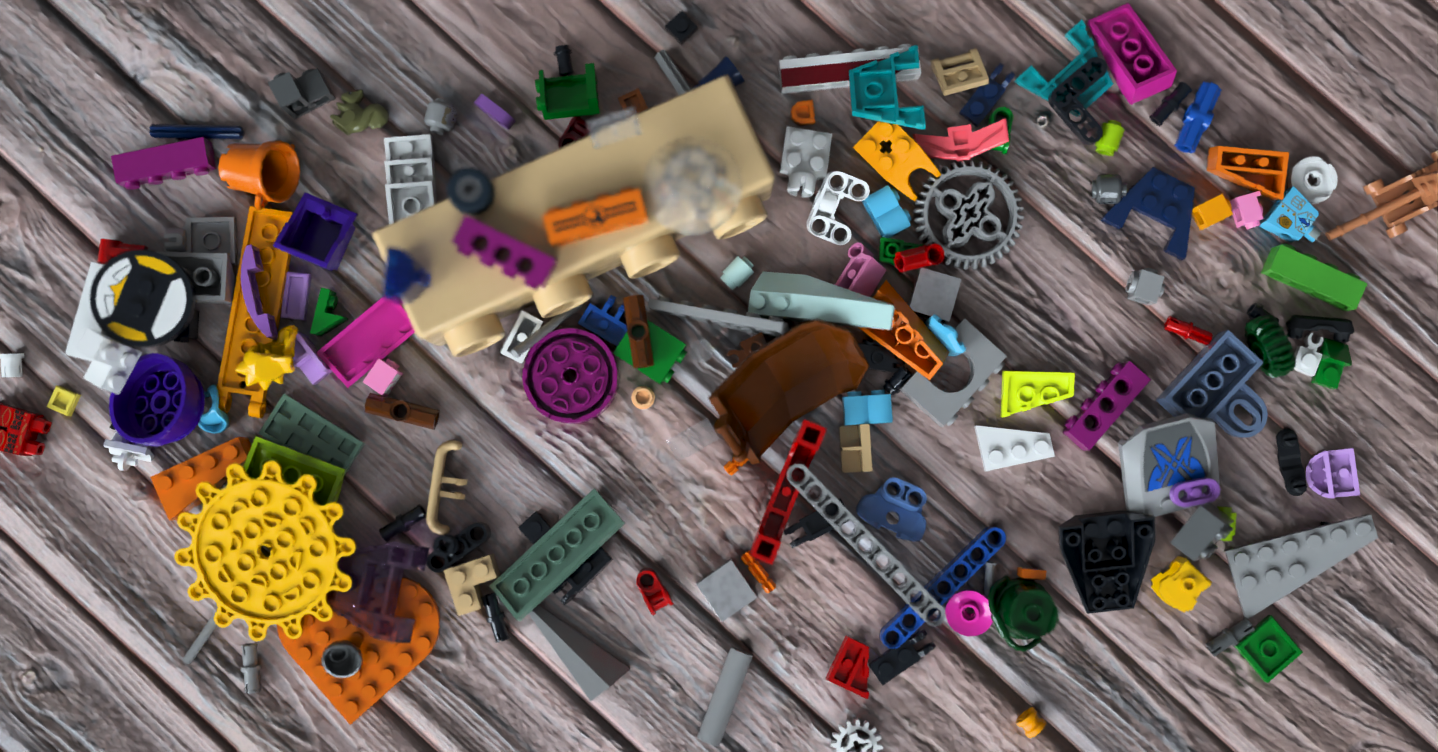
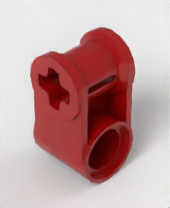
[636,568,674,615]

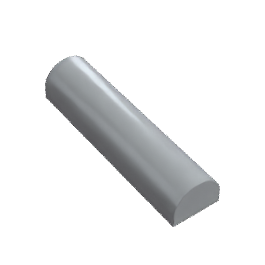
[697,647,753,746]

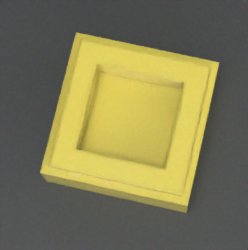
[47,385,81,416]

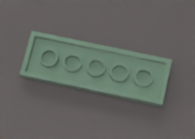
[490,489,625,622]

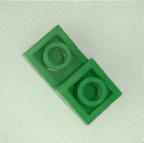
[878,237,924,269]

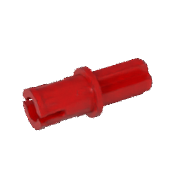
[1164,316,1213,345]

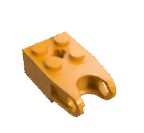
[853,121,942,201]

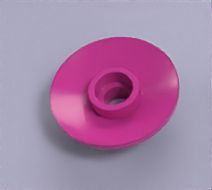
[945,590,992,636]

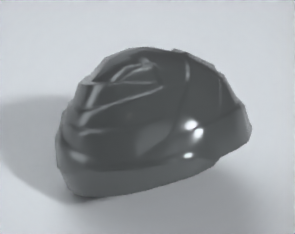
[321,640,363,678]

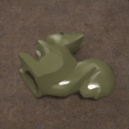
[330,90,389,135]

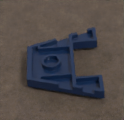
[1101,167,1195,260]

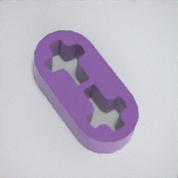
[474,94,516,130]

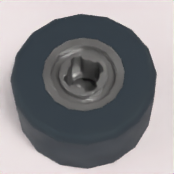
[447,167,495,215]

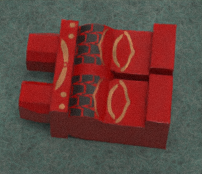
[0,403,52,456]

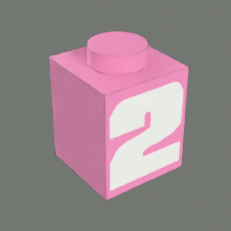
[363,358,403,397]

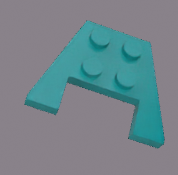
[1014,20,1113,117]
[849,45,926,129]

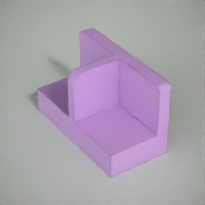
[293,332,333,385]

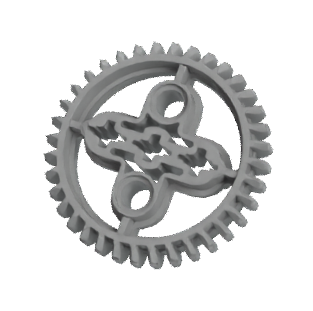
[913,160,1024,270]

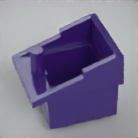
[273,193,358,271]

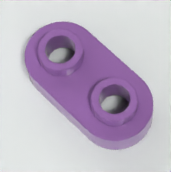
[1169,477,1220,507]

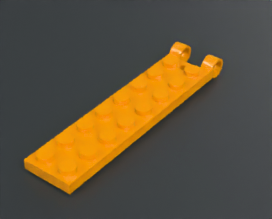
[217,206,293,418]

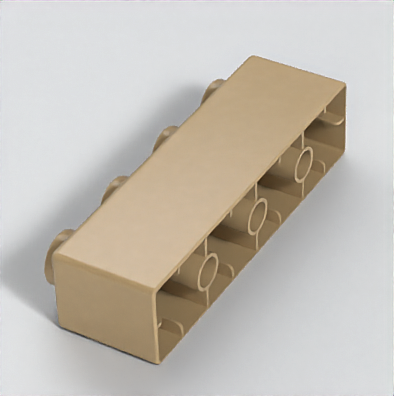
[373,75,775,357]

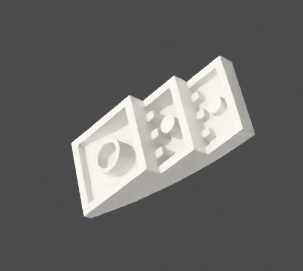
[384,134,437,225]

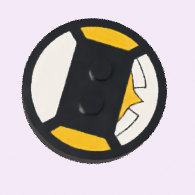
[90,250,196,348]

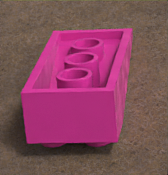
[1087,3,1177,105]

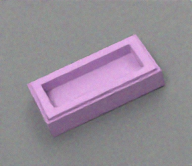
[280,272,312,321]

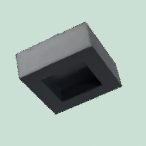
[665,10,698,45]
[518,511,551,545]

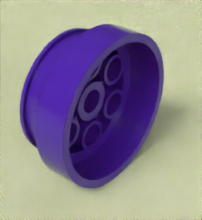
[109,353,205,447]

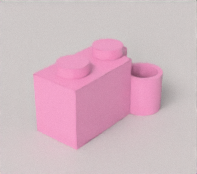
[835,242,886,297]

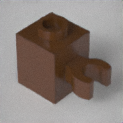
[727,332,767,368]

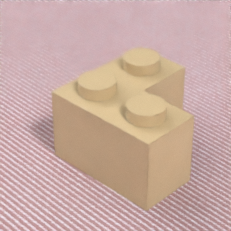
[443,553,501,616]

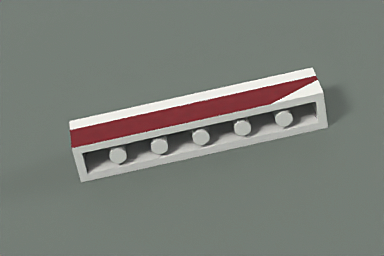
[778,44,921,94]

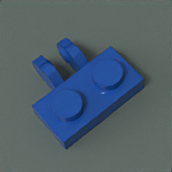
[578,295,627,347]

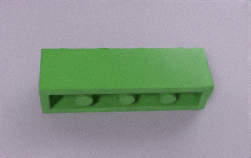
[1261,244,1367,312]

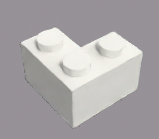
[76,327,142,395]

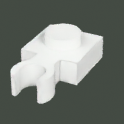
[1294,333,1324,377]

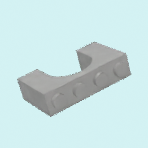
[900,318,1007,427]

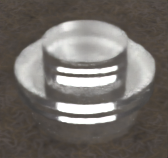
[690,339,713,363]

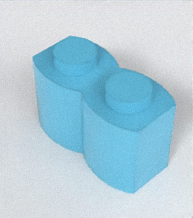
[862,185,912,238]
[842,390,893,426]

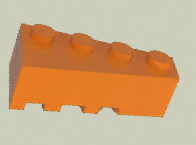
[858,280,949,380]
[150,437,251,521]

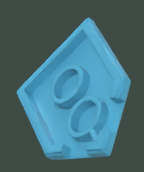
[924,314,966,356]

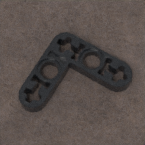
[1048,57,1107,145]

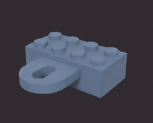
[1156,330,1268,438]

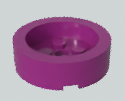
[522,328,619,424]

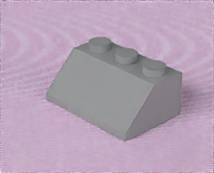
[156,251,236,304]

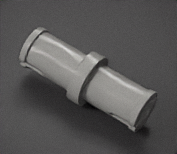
[241,643,261,694]

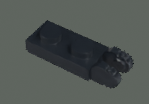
[784,498,850,548]
[552,547,613,605]
[868,629,936,686]

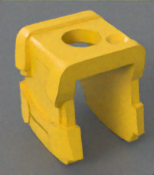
[1150,556,1212,612]

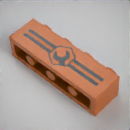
[542,187,648,248]

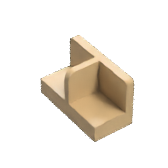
[839,424,872,473]

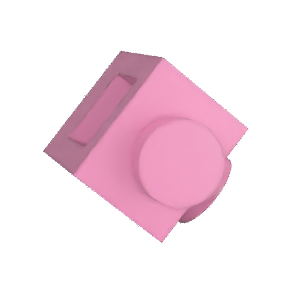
[1229,191,1264,229]

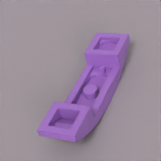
[241,245,278,340]

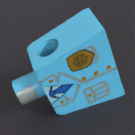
[1260,186,1322,243]

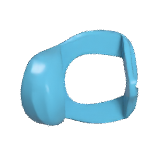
[198,385,229,434]

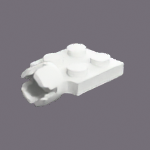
[780,126,832,198]

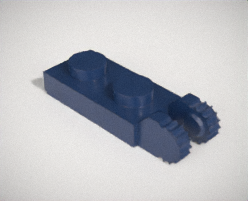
[959,63,1016,127]

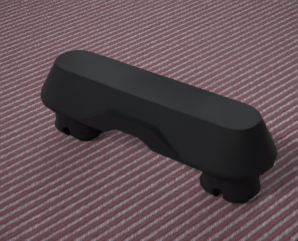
[1286,315,1355,343]
[1276,429,1307,496]

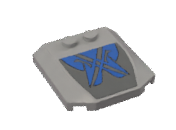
[1118,414,1221,517]

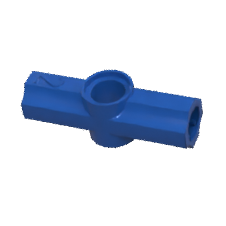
[1174,82,1222,154]

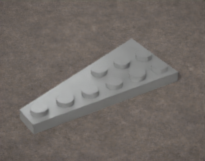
[648,296,792,338]
[1224,514,1378,619]

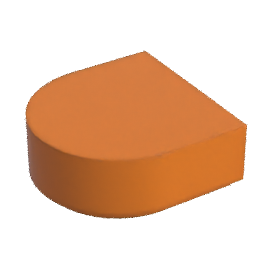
[791,99,815,125]

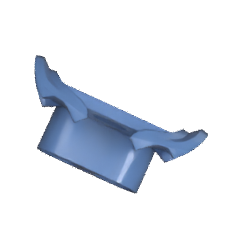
[856,477,927,541]

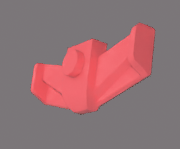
[912,118,1009,162]

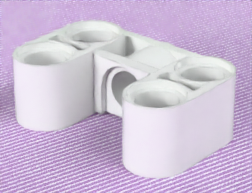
[806,171,870,245]

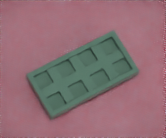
[258,393,365,476]

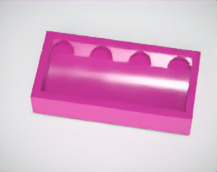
[316,291,415,388]

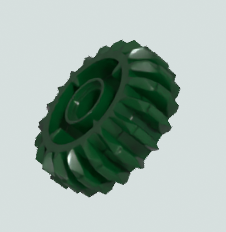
[1244,315,1296,378]

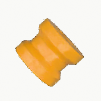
[1015,707,1047,738]

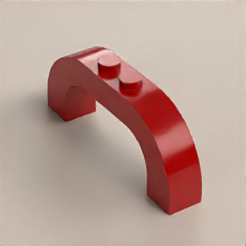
[749,419,827,565]

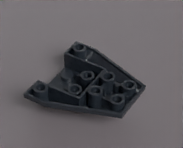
[1058,510,1156,614]

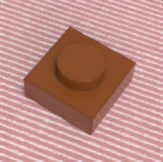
[618,88,648,119]

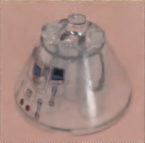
[643,136,742,235]

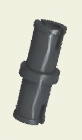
[1205,618,1255,657]

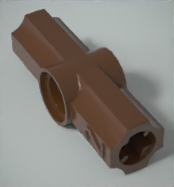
[623,295,654,369]
[365,393,440,430]

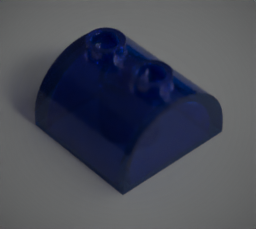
[383,247,431,304]

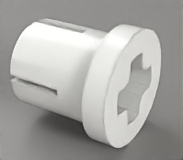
[0,353,25,377]

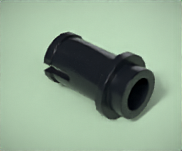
[554,45,574,76]
[1246,303,1279,322]
[883,365,913,395]

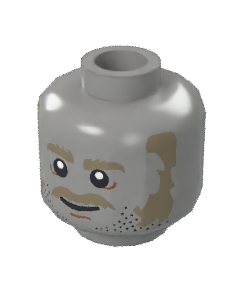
[424,98,457,135]

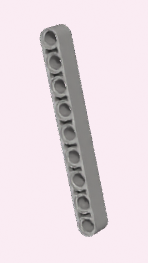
[786,464,946,626]

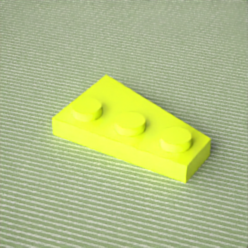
[1000,370,1075,418]

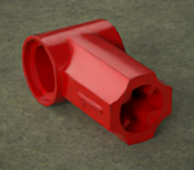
[97,239,148,264]
[894,244,945,272]

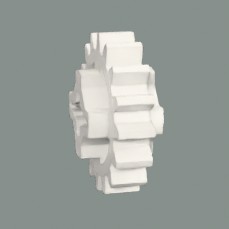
[830,718,883,752]

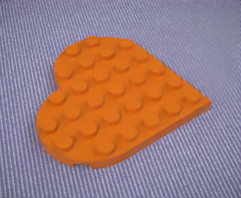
[277,576,441,725]

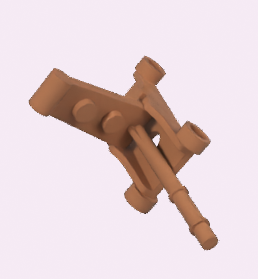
[1325,150,1438,241]

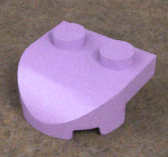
[1305,448,1360,498]

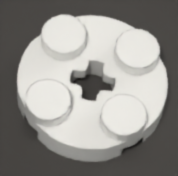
[1287,157,1338,204]

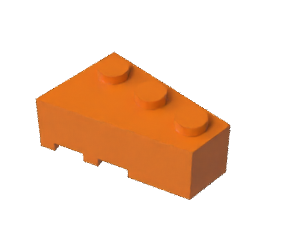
[1206,146,1289,201]

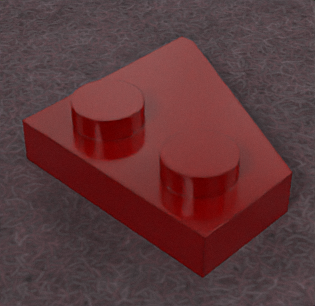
[825,635,869,699]

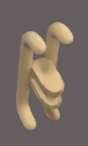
[426,440,467,535]

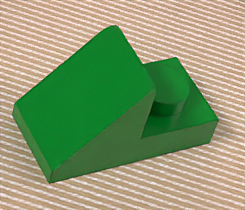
[310,287,348,336]
[1311,338,1352,390]

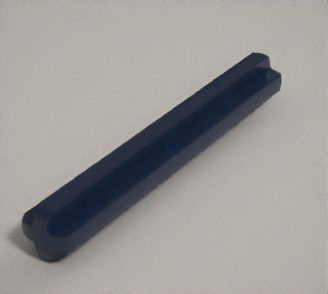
[149,124,244,139]

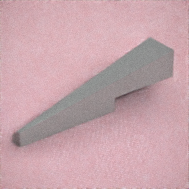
[529,605,630,702]

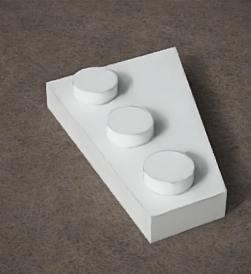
[974,425,1055,471]

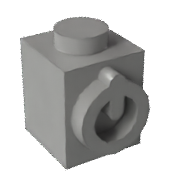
[1125,268,1165,306]

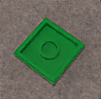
[1234,615,1303,683]

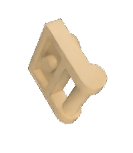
[931,48,989,96]

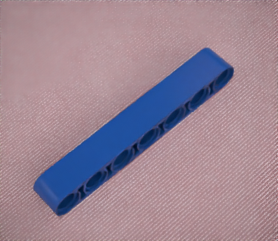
[879,526,1006,649]

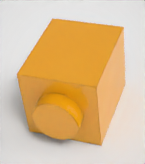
[1192,194,1233,231]

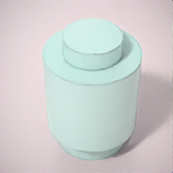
[720,256,754,290]

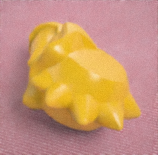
[236,325,298,391]

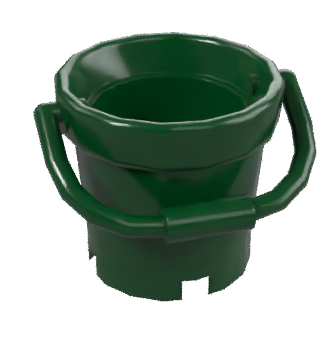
[988,575,1059,652]

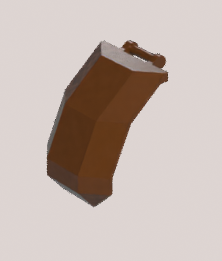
[708,319,869,465]

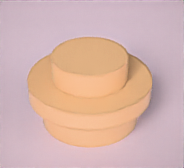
[631,386,655,409]

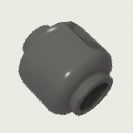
[1092,174,1127,204]

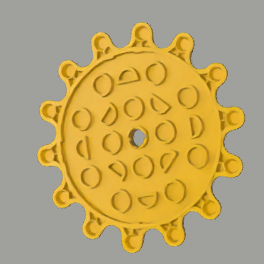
[174,461,356,641]

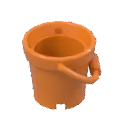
[218,140,301,210]

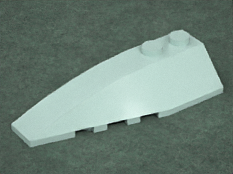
[748,272,895,330]

